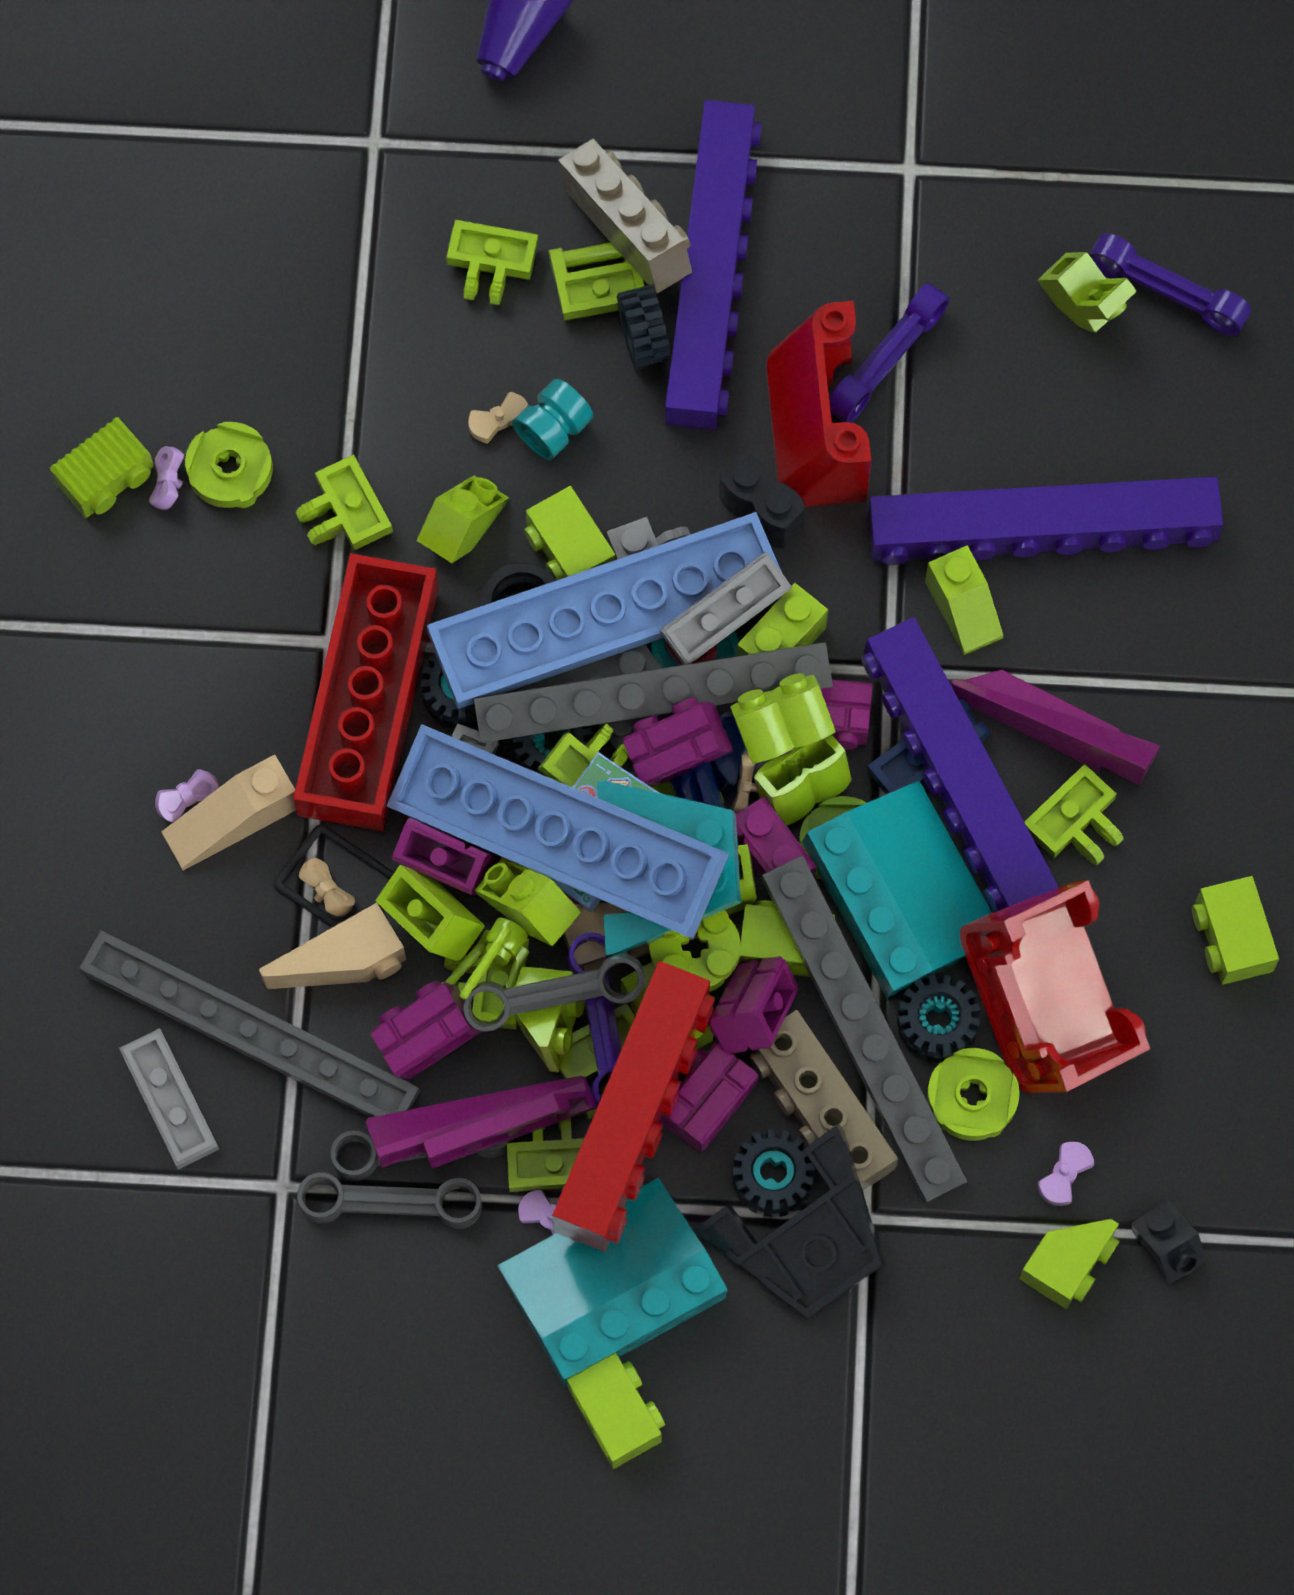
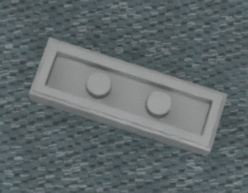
[659,552,792,665]
[119,1028,219,1170]

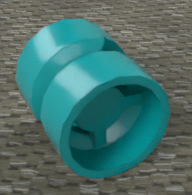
[512,378,594,461]

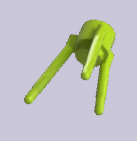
[445,918,529,1026]

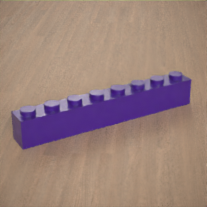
[665,100,762,430]
[868,476,1223,565]
[861,617,1059,912]

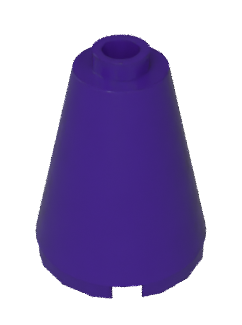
[476,0,573,82]

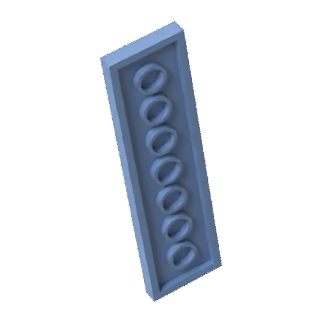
[427,512,784,709]
[387,724,729,939]

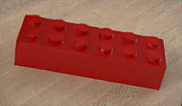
[293,553,439,832]
[552,960,715,1253]

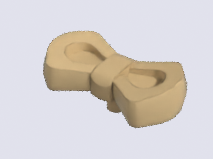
[468,392,528,443]
[730,752,758,814]
[299,858,355,917]

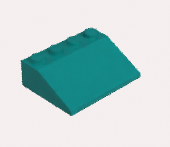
[802,781,992,999]
[497,1178,728,1387]

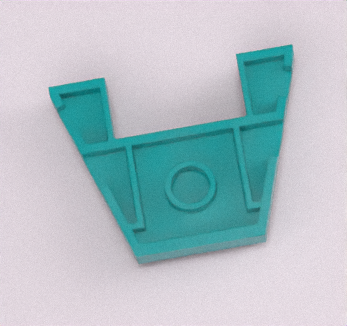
[597,780,741,957]

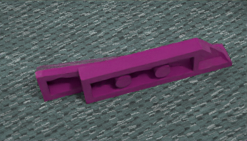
[950,670,1161,786]
[366,1076,597,1169]

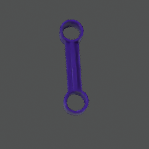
[1089,233,1251,336]
[829,282,950,423]
[567,932,621,1107]

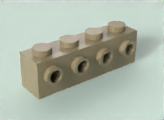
[558,139,692,294]
[748,1010,898,1190]

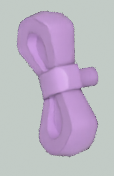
[149,446,184,510]
[155,769,219,823]
[1037,1142,1095,1206]
[518,1190,556,1235]

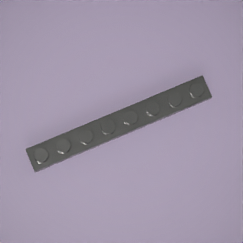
[474,642,833,743]
[761,856,967,1203]
[79,930,420,1118]

